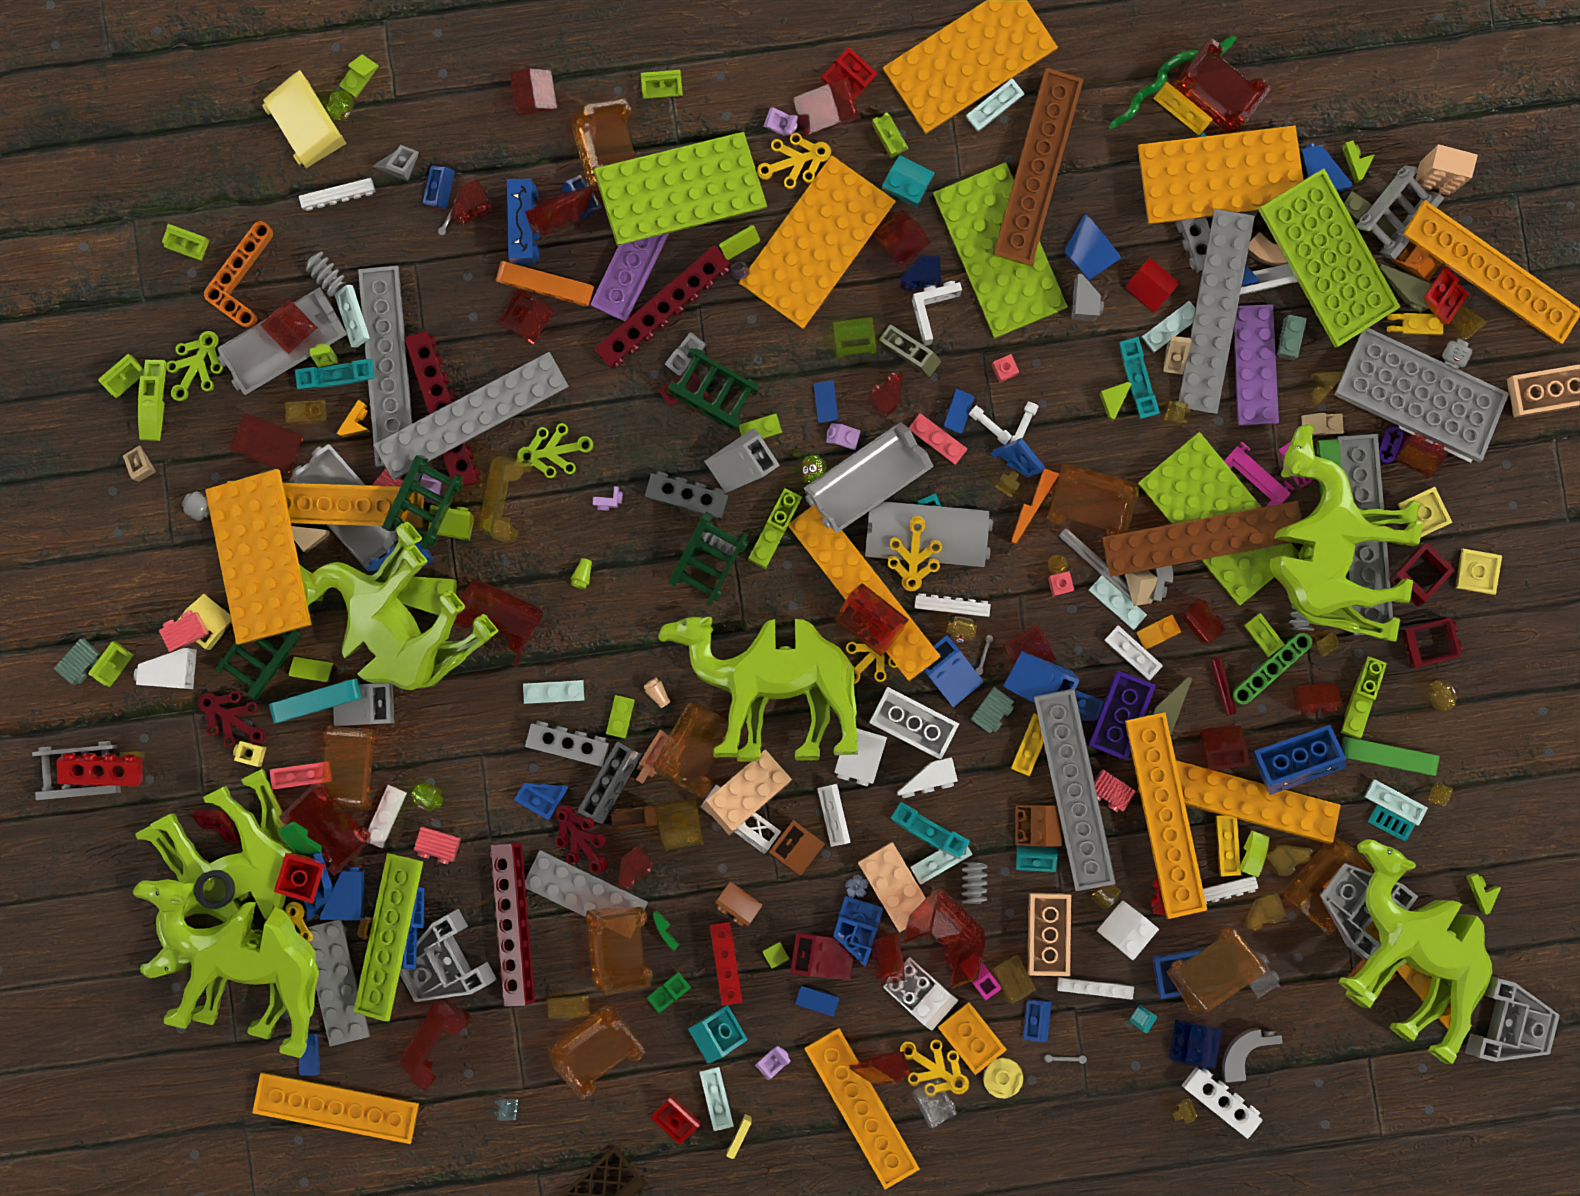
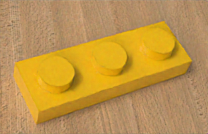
[1153,82,1213,136]
[1011,713,1044,776]
[1215,815,1241,876]

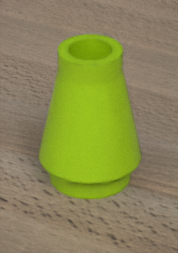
[570,558,592,589]

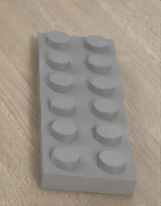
[525,850,648,939]
[304,920,370,1046]

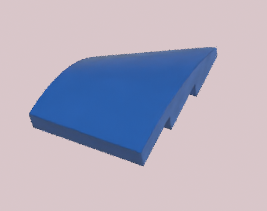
[1064,214,1121,281]
[303,853,332,920]
[833,895,884,966]

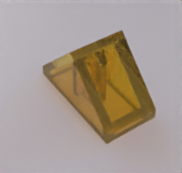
[1450,305,1487,340]

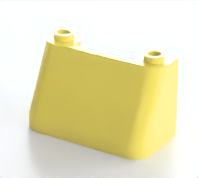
[262,70,347,168]

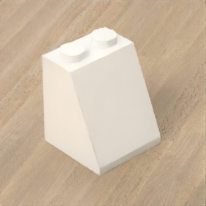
[134,648,197,689]
[834,728,887,786]
[1097,900,1159,960]

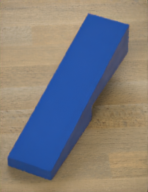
[401,887,424,969]

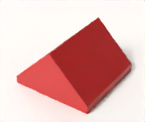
[1124,258,1180,313]
[274,853,325,903]
[650,1094,701,1145]

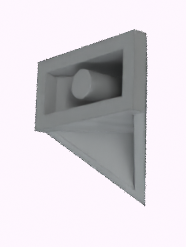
[372,145,419,181]

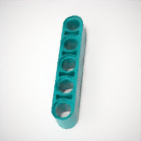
[269,679,362,724]

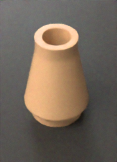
[643,677,670,708]

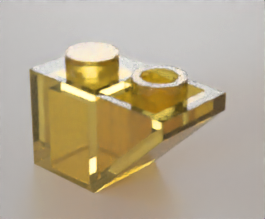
[285,400,327,425]
[1265,844,1314,877]
[1244,892,1286,931]

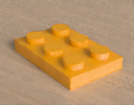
[937,1002,1007,1075]

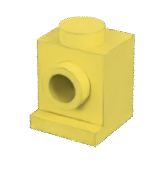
[233,741,267,767]

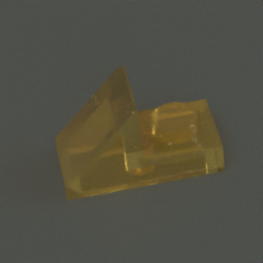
[1310,371,1343,406]
[547,995,589,1019]

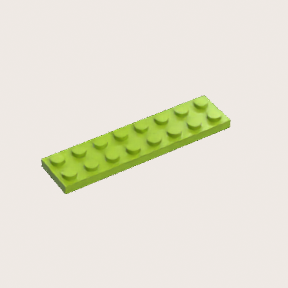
[353,853,423,1021]

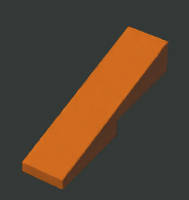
[1010,469,1059,545]

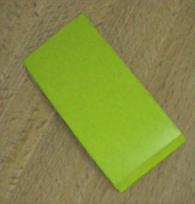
[1239,830,1269,877]

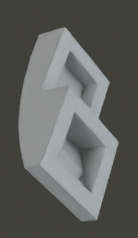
[665,332,707,376]

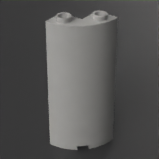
[217,287,347,395]
[804,422,933,533]
[289,444,398,569]
[865,502,993,567]

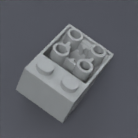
[705,428,780,493]
[333,683,394,726]

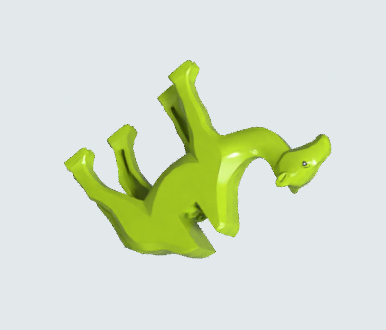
[1270,424,1422,642]
[299,522,498,690]
[658,617,858,762]
[135,769,297,978]
[1338,839,1492,1064]
[133,879,319,1058]

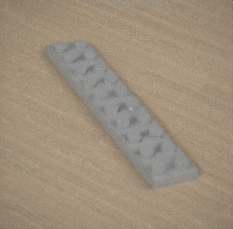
[1177,209,1255,414]
[358,266,413,467]
[373,352,569,480]
[1336,434,1393,636]
[1034,689,1116,891]

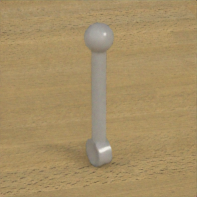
[438,198,462,236]
[975,635,993,675]
[1045,1055,1087,1064]

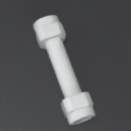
[1010,401,1039,442]
[969,405,1012,445]

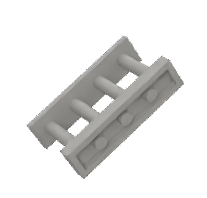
[1356,165,1444,259]
[32,741,121,800]

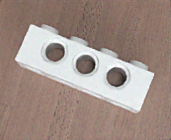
[1181,1067,1262,1139]

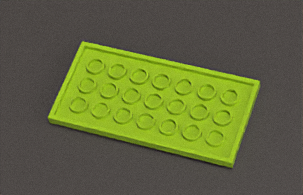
[593,132,767,246]
[933,162,1068,339]
[1258,168,1400,347]
[1137,432,1299,606]

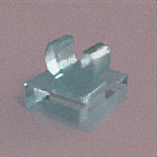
[493,1098,518,1121]

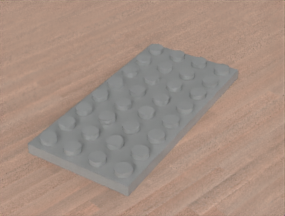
[1334,328,1509,463]

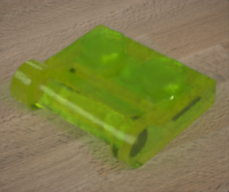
[833,317,877,358]

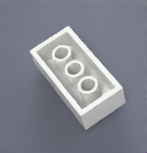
[869,687,959,760]

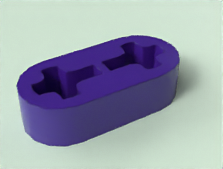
[1379,426,1403,464]

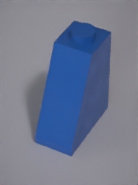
[1299,144,1352,192]
[320,867,365,920]

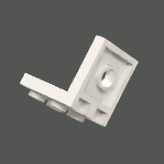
[912,281,962,346]

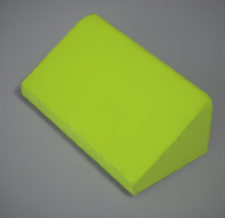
[719,225,760,260]
[289,657,333,683]

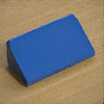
[422,166,455,209]
[561,175,602,220]
[814,380,838,423]
[943,389,975,434]
[795,985,839,1016]
[1023,999,1051,1042]
[299,1033,320,1076]

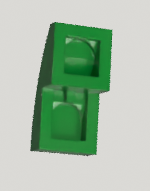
[279,822,322,858]
[653,910,680,951]
[646,972,691,1014]

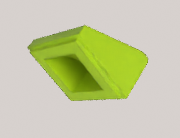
[762,941,789,968]

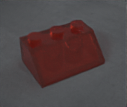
[525,186,593,235]
[835,583,909,657]

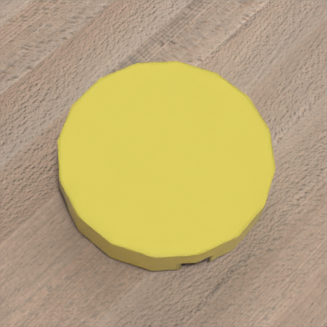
[983,1057,1023,1099]

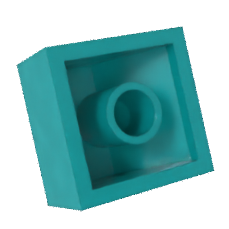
[882,155,935,208]
[688,1005,748,1064]

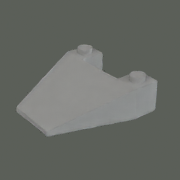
[1320,863,1418,960]
[400,909,497,1002]
[1465,976,1560,1062]

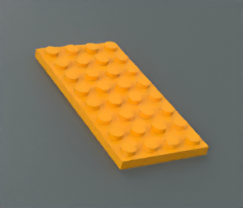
[882,0,1058,135]
[1138,125,1303,225]
[739,155,896,329]
[205,469,311,645]

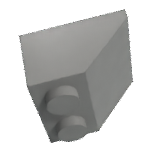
[1071,274,1104,322]

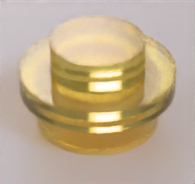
[1048,555,1068,574]

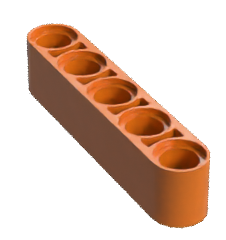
[495,261,594,306]

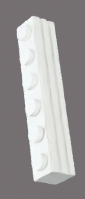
[299,178,376,211]
[914,594,991,617]
[1203,876,1258,904]
[1057,977,1134,999]

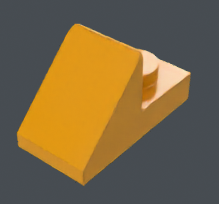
[337,400,370,437]
[1136,614,1181,650]

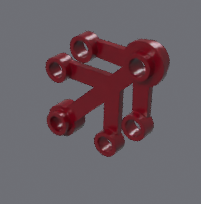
[198,691,267,747]
[555,805,608,874]

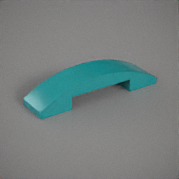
[1119,337,1160,419]
[295,359,375,390]
[891,802,970,859]

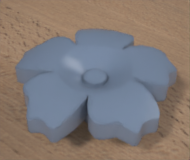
[845,875,869,898]

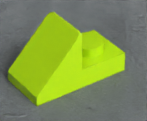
[339,54,379,98]
[1342,141,1375,184]
[1466,873,1501,915]

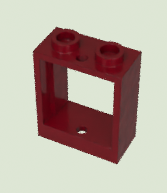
[1389,542,1455,607]
[1401,617,1463,668]

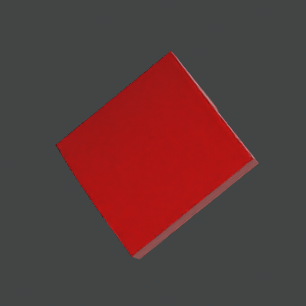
[821,47,878,105]
[1423,267,1469,325]

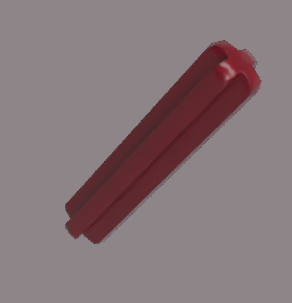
[1210,657,1237,716]

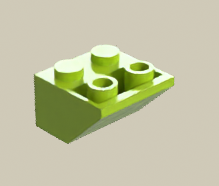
[428,503,474,541]

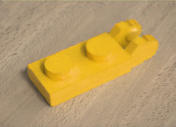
[1387,313,1443,335]

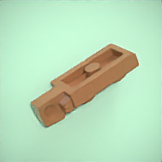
[636,730,677,784]

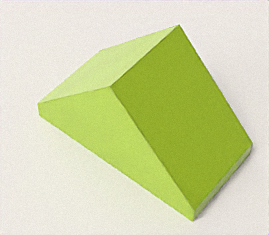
[1100,382,1132,422]

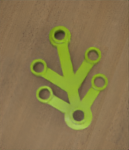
[166,331,224,401]
[517,423,593,479]

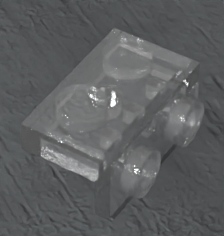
[1238,951,1280,998]
[911,1079,957,1128]

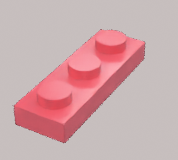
[909,413,967,465]
[270,761,333,789]

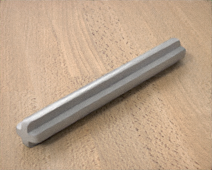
[1059,529,1132,601]

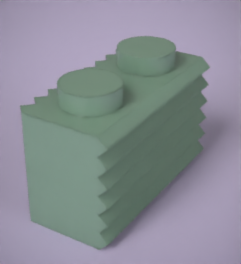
[1275,315,1307,360]
[54,639,102,685]
[970,687,1014,733]

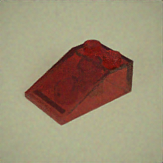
[793,78,861,136]
[229,412,304,473]

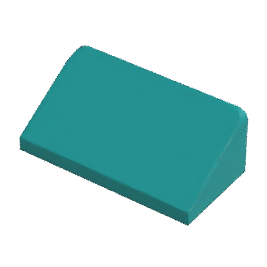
[1016,845,1058,872]

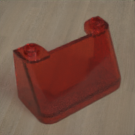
[1173,38,1271,133]
[279,783,371,876]
[400,999,473,1091]

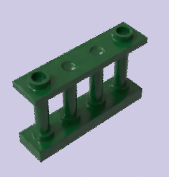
[666,348,760,432]
[382,455,463,549]
[668,511,749,606]
[215,629,304,699]

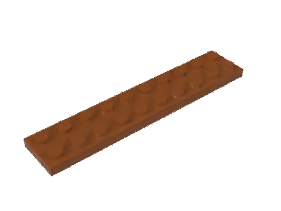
[993,68,1084,267]
[1102,501,1302,577]

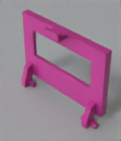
[1224,441,1294,507]

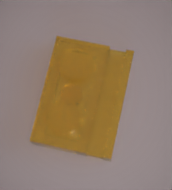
[991,955,1036,1004]

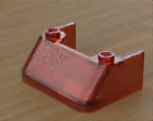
[452,580,543,667]
[904,889,986,988]

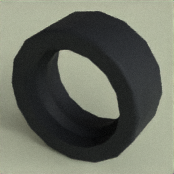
[194,870,235,909]

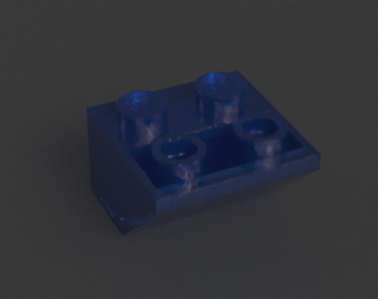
[899,256,941,291]
[1169,1020,1222,1069]

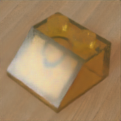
[656,799,704,851]

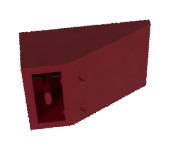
[790,931,854,980]

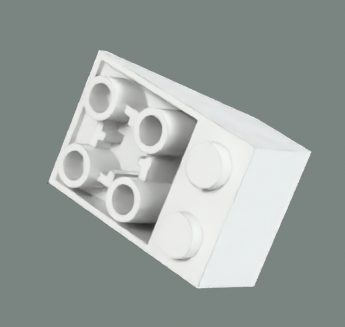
[897,757,958,798]
[883,957,958,1031]

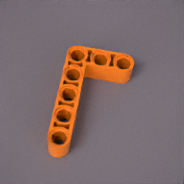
[204,221,273,329]

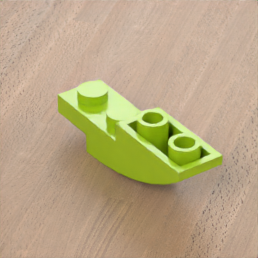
[138,360,167,441]
[748,488,802,569]
[1341,656,1387,739]

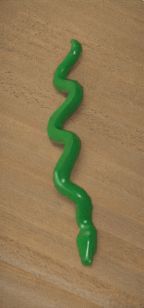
[1108,36,1237,129]

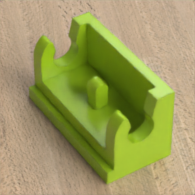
[641,70,683,99]
[872,112,908,158]
[162,224,209,261]
[98,354,144,398]
[88,642,134,687]

